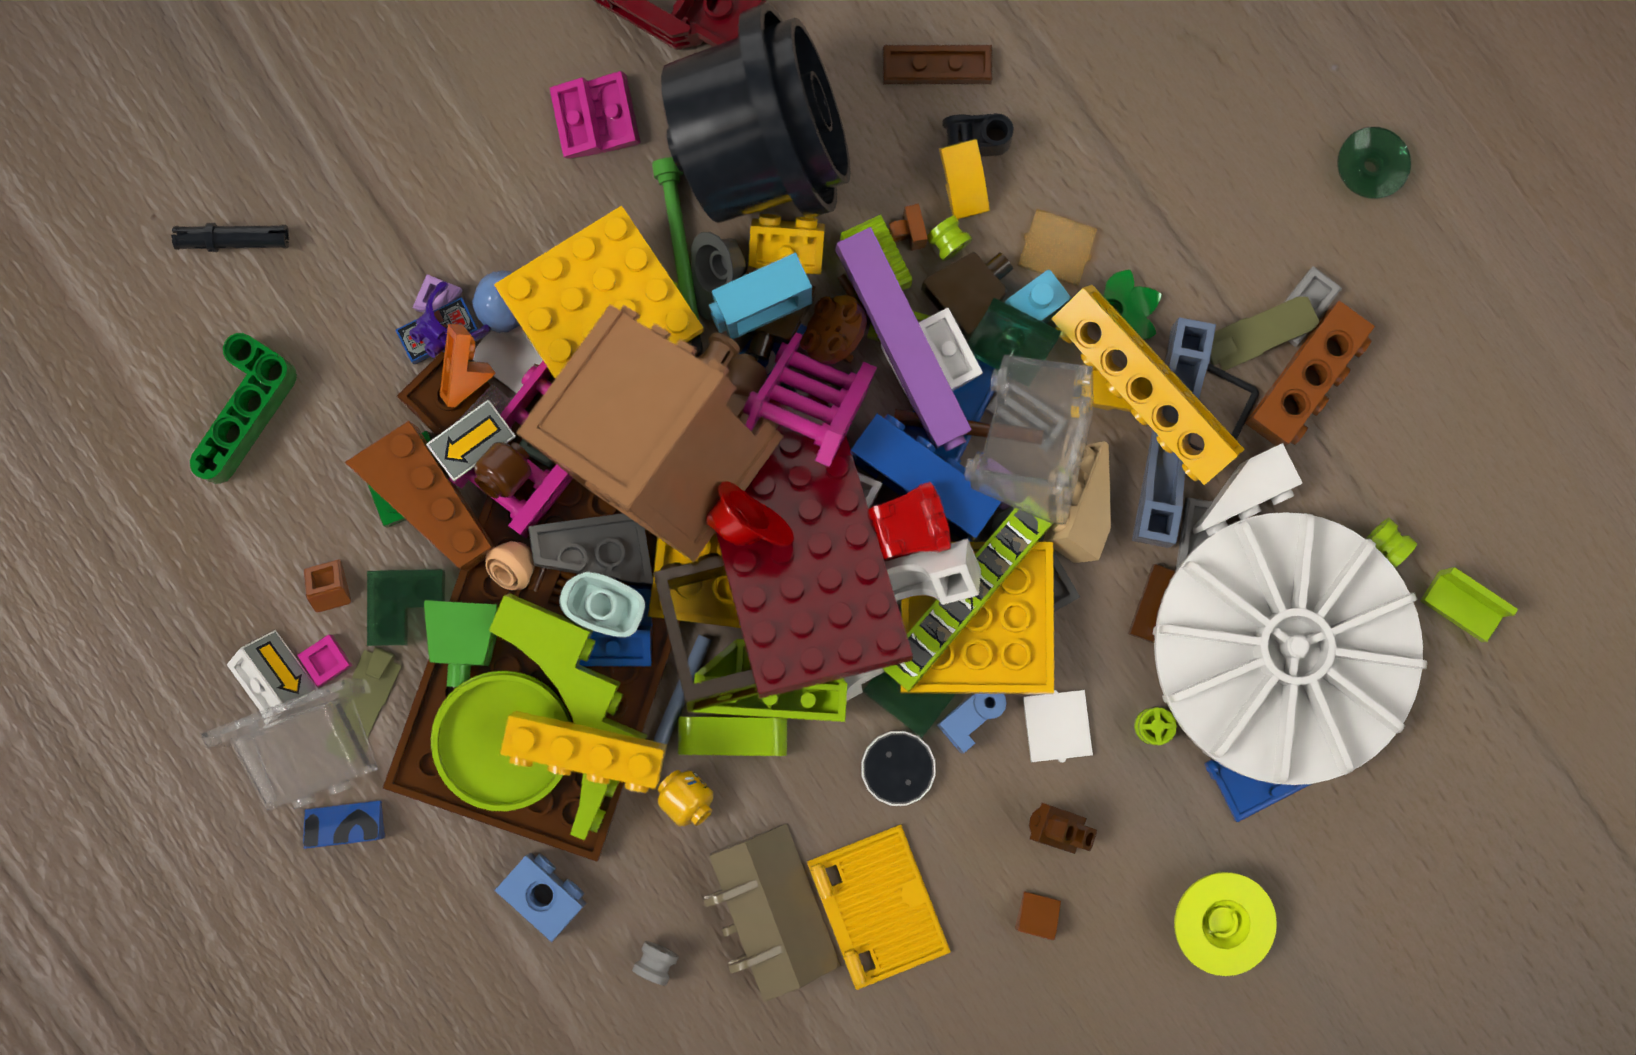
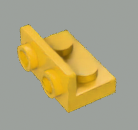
[748,214,825,275]

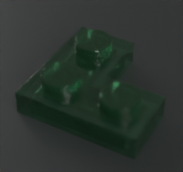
[367,569,445,646]

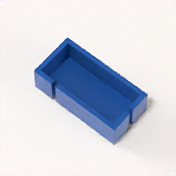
[850,413,1002,542]

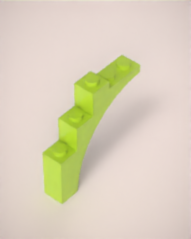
[489,594,648,840]

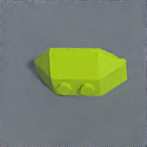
[693,639,847,722]

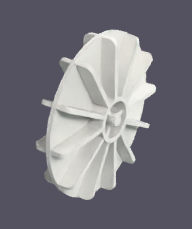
[1153,512,1427,785]

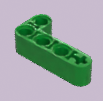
[190,333,297,484]

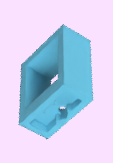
[709,253,812,339]

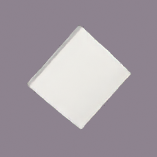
[881,308,983,411]

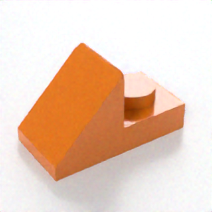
[440,324,496,407]

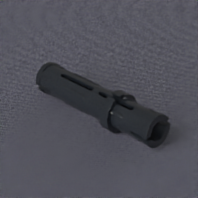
[172,223,289,252]

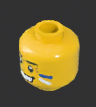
[657,770,713,826]

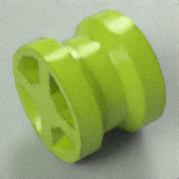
[927,215,973,261]
[1134,707,1177,745]

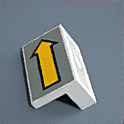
[426,399,516,481]
[227,630,319,725]

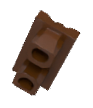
[1029,802,1097,854]

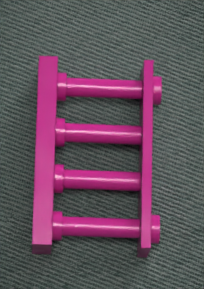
[743,332,877,467]
[449,361,573,538]

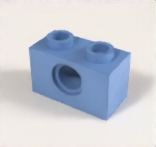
[495,853,587,942]

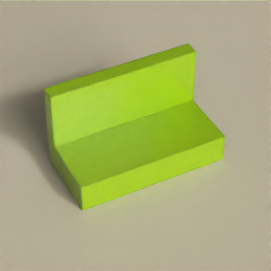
[1420,567,1518,642]

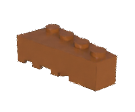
[345,421,496,571]

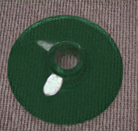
[1337,127,1411,199]

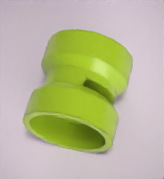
[1366,518,1417,568]

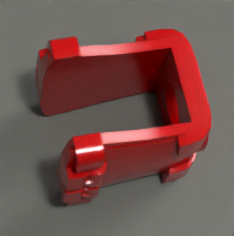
[867,482,951,562]

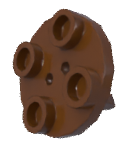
[800,295,868,365]

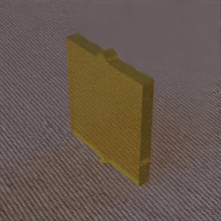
[1017,209,1097,286]

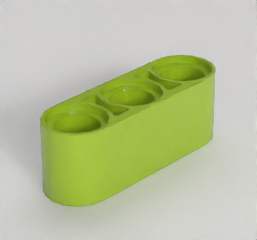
[678,716,788,756]

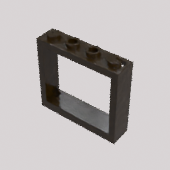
[653,553,758,713]

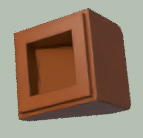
[304,559,351,612]
[1015,891,1061,940]

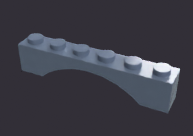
[1132,317,1216,548]

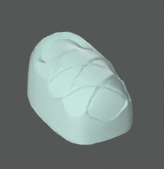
[559,572,645,637]

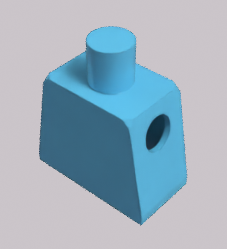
[994,269,1072,346]

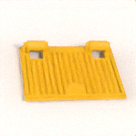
[807,824,951,990]

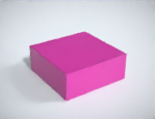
[297,634,353,687]

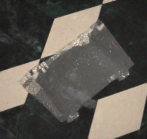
[965,355,1094,525]

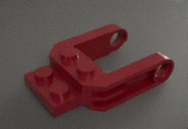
[594,0,767,50]

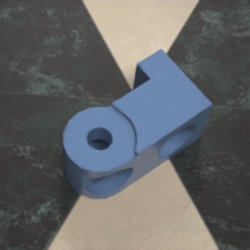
[936,694,1007,753]

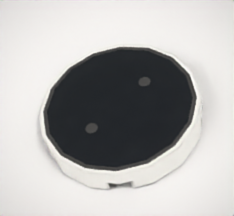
[861,731,936,806]

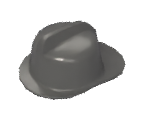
[691,232,746,320]

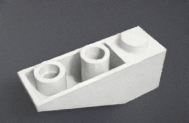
[1192,443,1303,536]

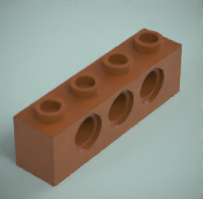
[1245,300,1375,447]

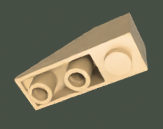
[1043,441,1111,563]

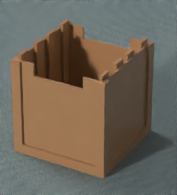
[516,304,783,562]

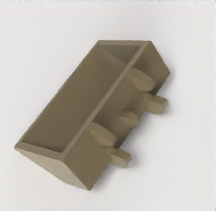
[703,823,841,1002]

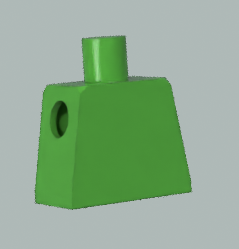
[424,601,500,687]

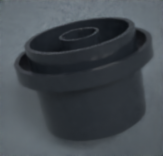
[661,3,851,223]

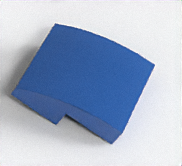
[579,585,653,666]

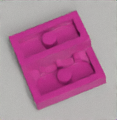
[549,71,641,159]

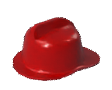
[706,481,794,547]

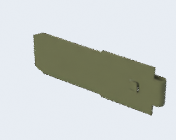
[1210,297,1319,371]
[326,647,402,761]

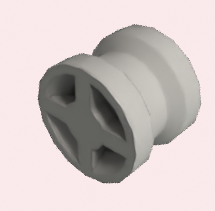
[632,941,679,986]

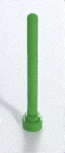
[652,157,699,320]

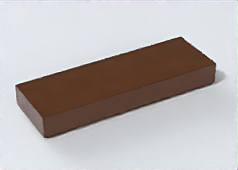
[883,45,992,84]

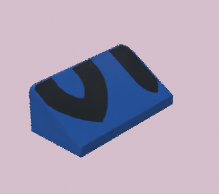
[303,800,385,849]

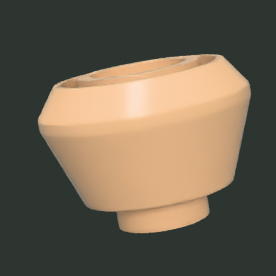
[485,541,535,590]

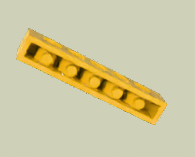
[1051,285,1245,485]

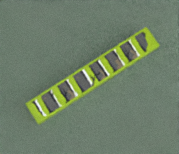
[881,494,1057,692]

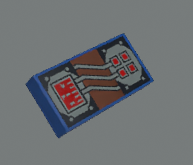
[396,297,479,364]

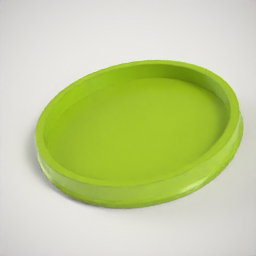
[431,671,572,811]

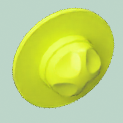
[1174,872,1277,976]

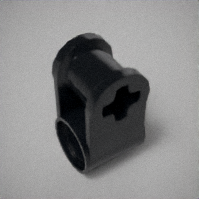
[942,113,1014,157]

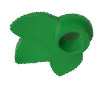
[1095,269,1162,340]

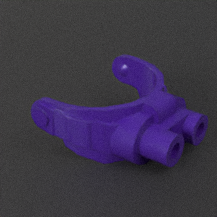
[409,281,491,358]

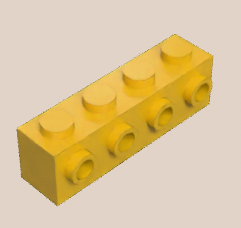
[500,711,667,793]

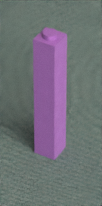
[835,227,971,452]

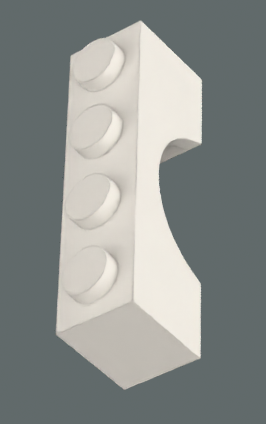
[885,539,981,605]

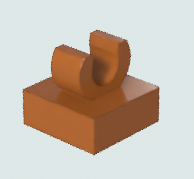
[888,203,928,251]

